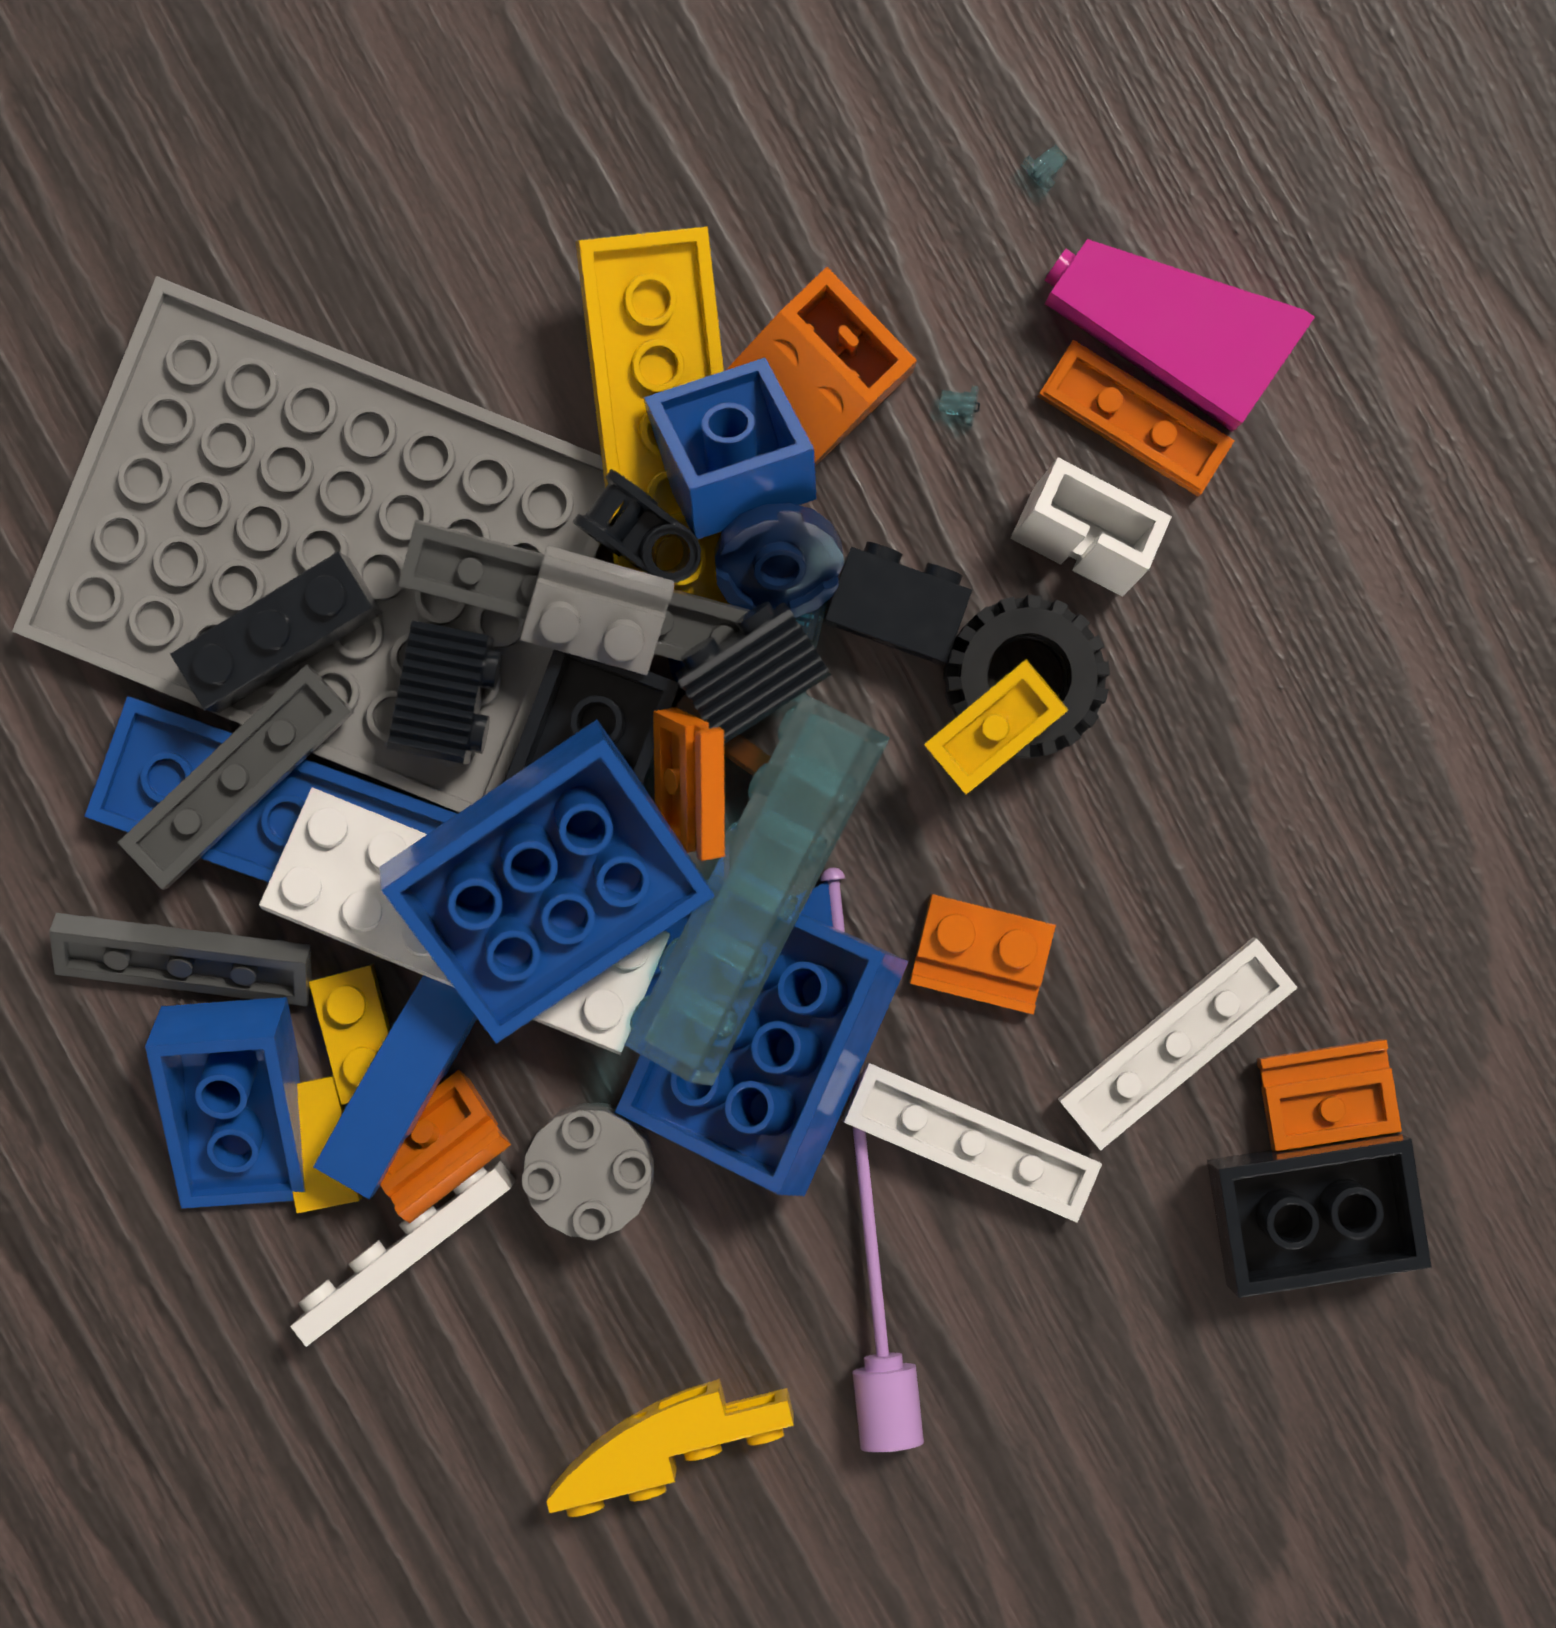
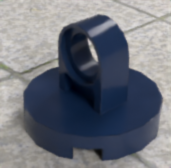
[714,503,844,618]

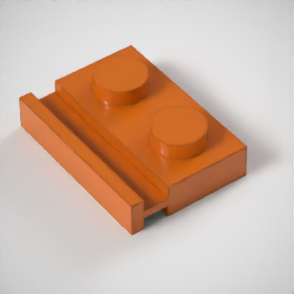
[653,707,725,861]
[909,894,1056,1015]
[1257,1039,1402,1151]
[380,1070,511,1223]

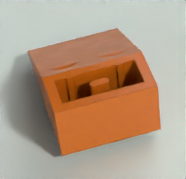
[726,267,917,466]

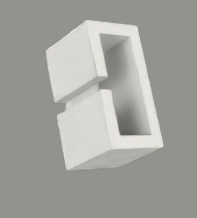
[1011,457,1172,597]

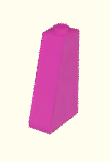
[1044,239,1315,432]

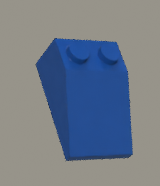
[145,997,305,1209]

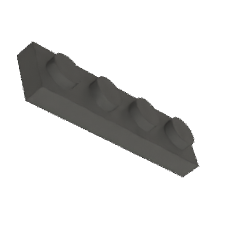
[117,665,354,890]
[49,913,312,1006]

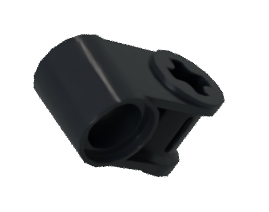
[573,469,701,583]

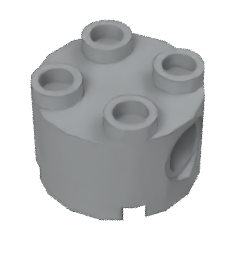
[522,1102,655,1240]

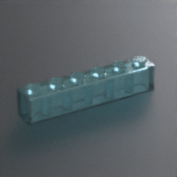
[625,694,890,1086]

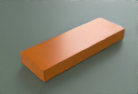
[1037,340,1235,497]

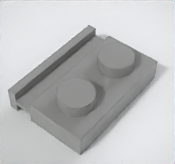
[520,545,674,675]

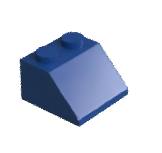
[644,358,817,539]

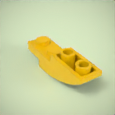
[546,1379,794,1517]

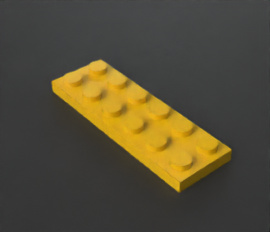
[575,226,731,605]

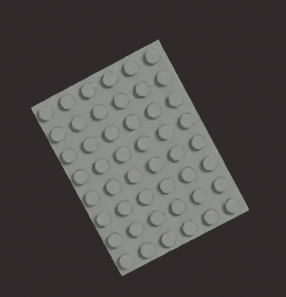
[12,276,609,812]

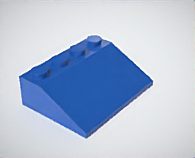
[380,720,715,1043]
[615,878,909,1196]

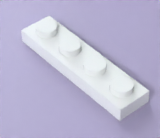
[1058,938,1298,1151]
[841,1062,1102,1223]
[290,1161,516,1347]

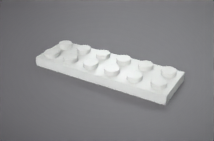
[259,787,670,1055]

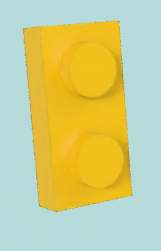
[924,659,1069,795]
[309,964,391,1105]

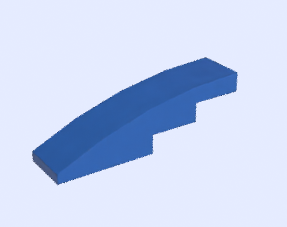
[313,975,477,1199]

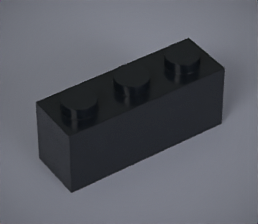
[170,551,383,713]

